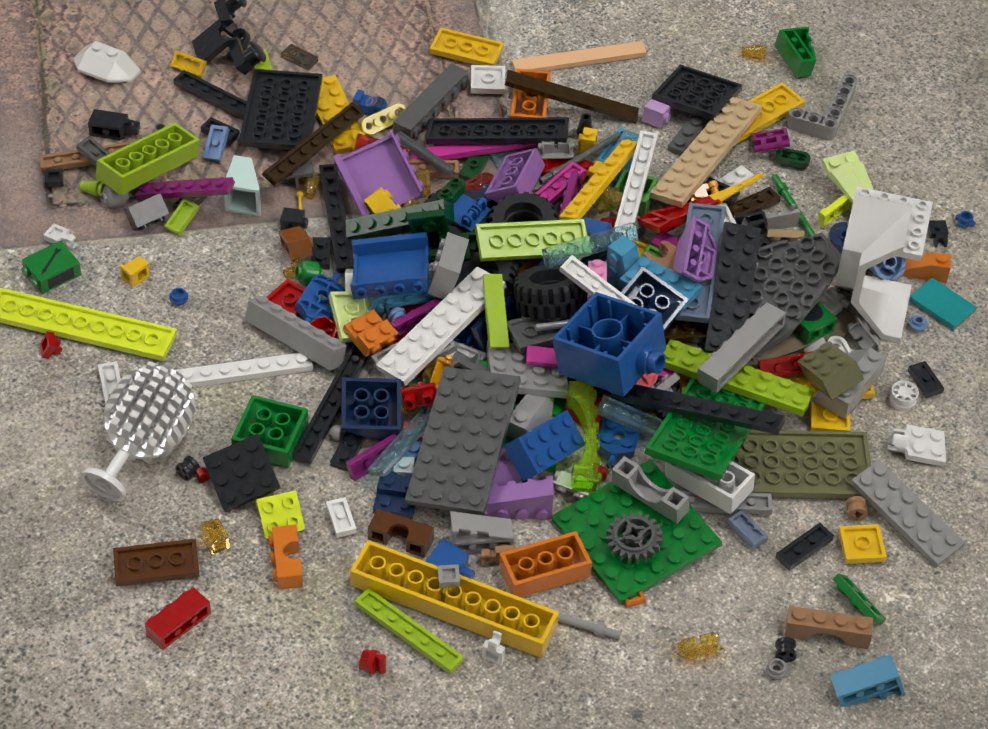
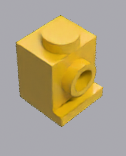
[577,127,598,157]
[119,256,150,287]

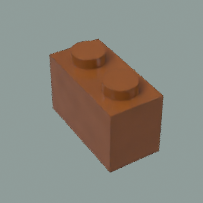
[279,226,314,260]

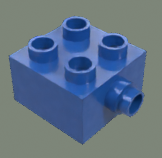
[552,292,666,397]

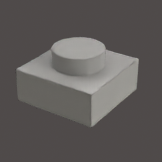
[438,564,460,588]

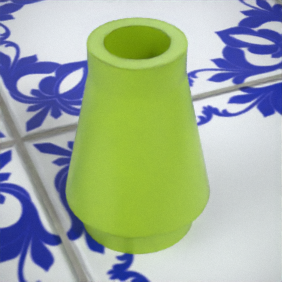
[80,180,106,198]

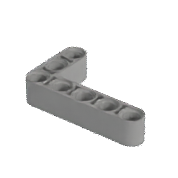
[787,74,857,140]

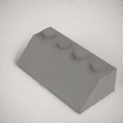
[812,348,887,419]

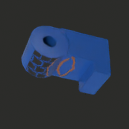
[353,89,388,116]

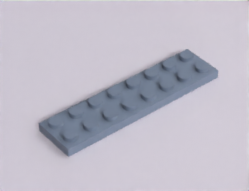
[675,203,726,323]

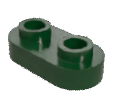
[775,148,811,168]
[437,177,466,204]

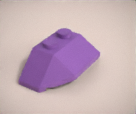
[673,216,718,282]

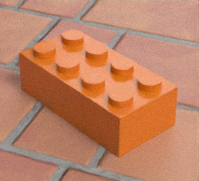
[510,68,551,118]
[499,531,592,597]

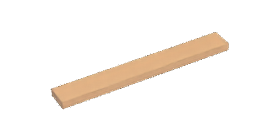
[512,41,647,72]

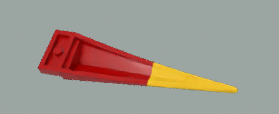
[637,172,764,234]

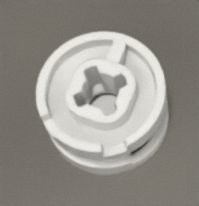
[889,381,919,411]

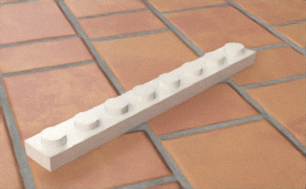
[612,131,658,242]
[175,353,313,387]

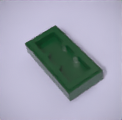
[458,155,489,183]

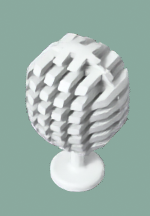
[81,361,196,502]

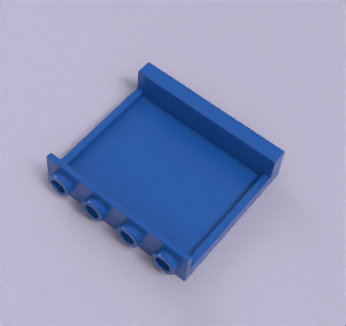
[350,232,429,299]

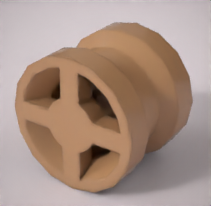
[846,496,868,521]

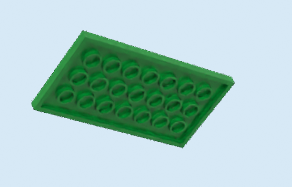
[644,378,767,482]

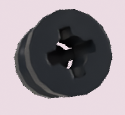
[175,455,200,481]
[775,637,797,663]

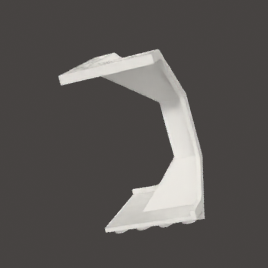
[835,187,933,343]

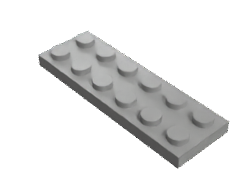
[850,460,965,568]

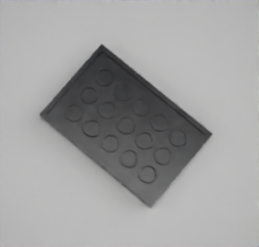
[239,69,323,150]

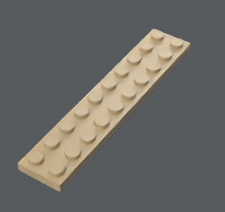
[650,97,762,208]

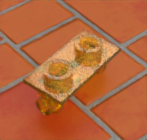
[677,632,724,660]

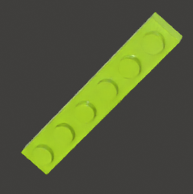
[355,588,464,675]

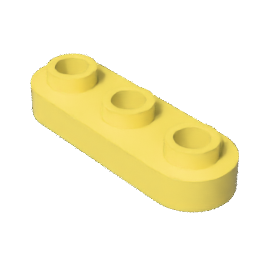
[359,103,406,135]

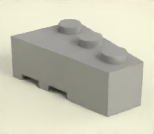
[450,511,514,554]

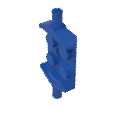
[294,272,345,323]
[595,402,643,469]

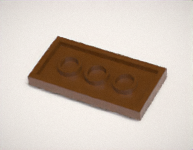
[113,538,200,586]

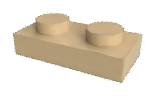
[766,228,805,241]

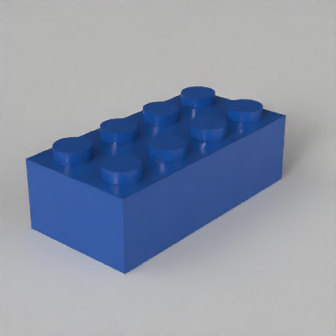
[504,410,586,481]

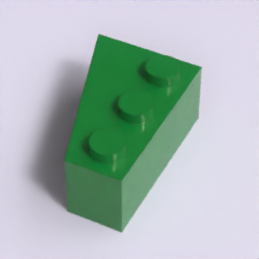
[774,27,816,78]

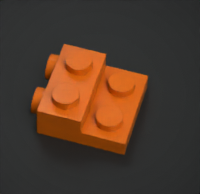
[343,309,398,357]

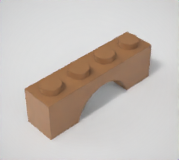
[784,606,873,649]

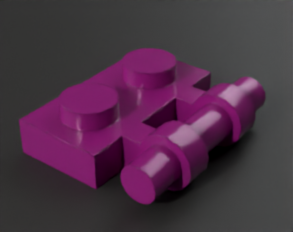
[752,128,790,153]

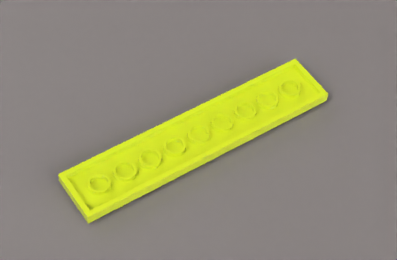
[0,288,177,361]

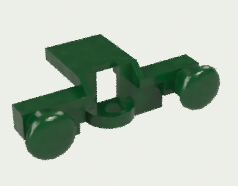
[407,209,479,264]

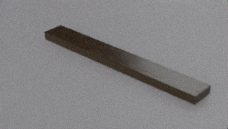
[504,70,639,124]
[262,102,364,187]

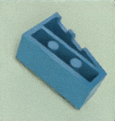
[606,235,640,288]
[830,655,905,707]

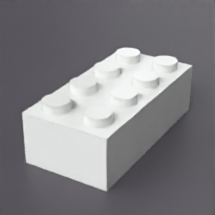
[665,462,755,514]

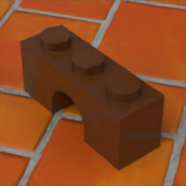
[368,509,434,558]

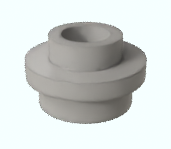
[766,658,787,679]

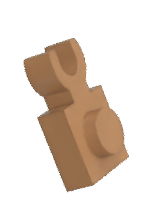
[480,545,516,565]

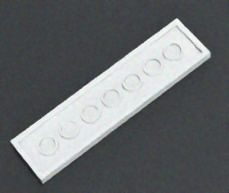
[376,267,506,386]

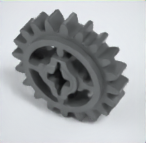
[606,511,663,564]

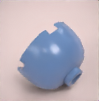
[870,257,907,280]

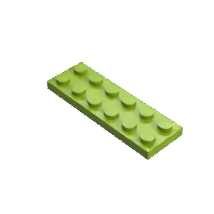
[475,219,590,261]

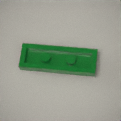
[832,574,886,625]

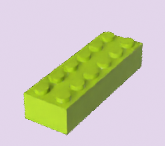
[95,123,200,195]

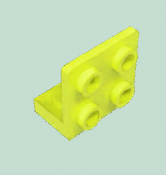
[255,490,305,539]

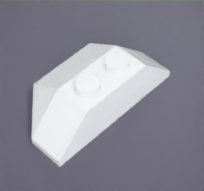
[73,41,141,83]

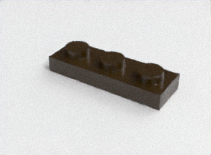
[728,187,781,218]

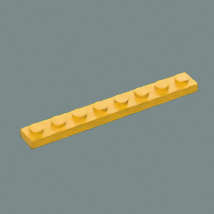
[559,139,638,220]

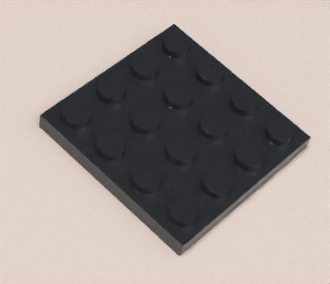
[652,64,743,121]

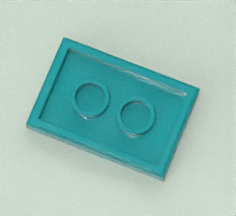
[909,277,977,330]

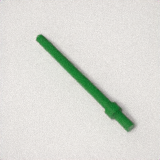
[771,174,816,236]

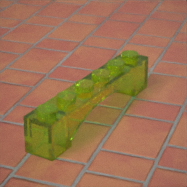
[567,381,602,492]

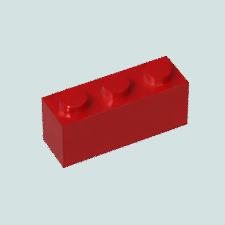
[144,587,211,650]

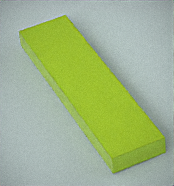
[482,274,509,349]

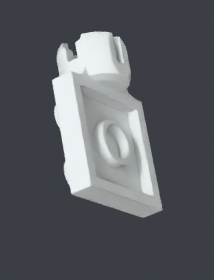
[887,424,946,467]

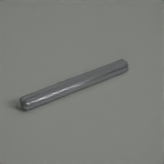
[395,131,455,177]

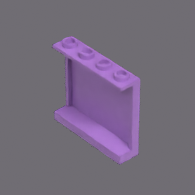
[333,130,425,217]

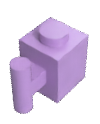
[642,99,674,128]

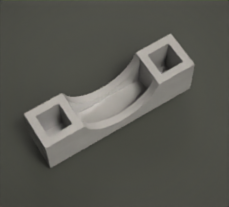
[612,456,689,524]

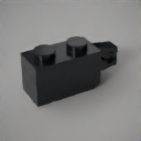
[88,109,141,141]

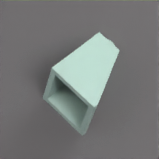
[224,155,261,216]

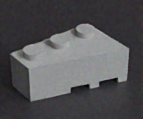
[427,232,469,299]

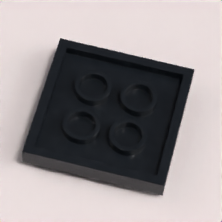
[203,434,281,513]

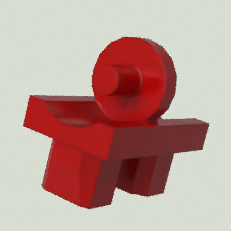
[400,382,437,410]

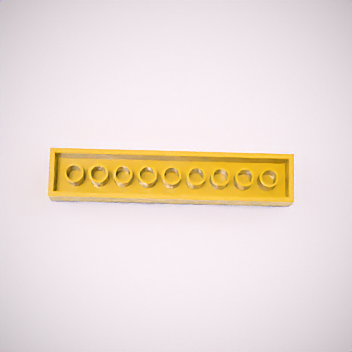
[350,540,559,658]

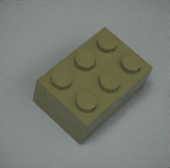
[798,341,864,400]

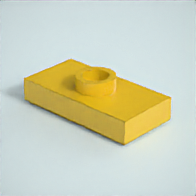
[170,50,207,78]

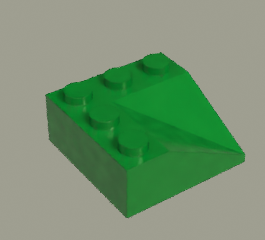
[231,395,309,468]

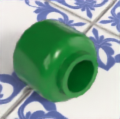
[295,261,324,285]

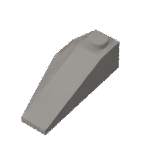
[506,394,554,439]

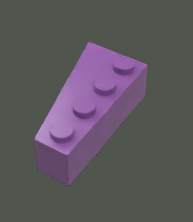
[484,475,554,520]

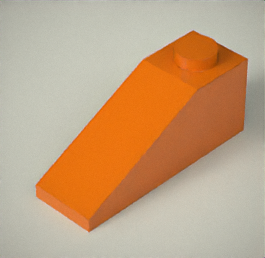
[901,252,952,283]

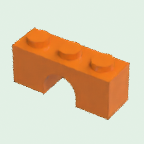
[268,525,303,589]

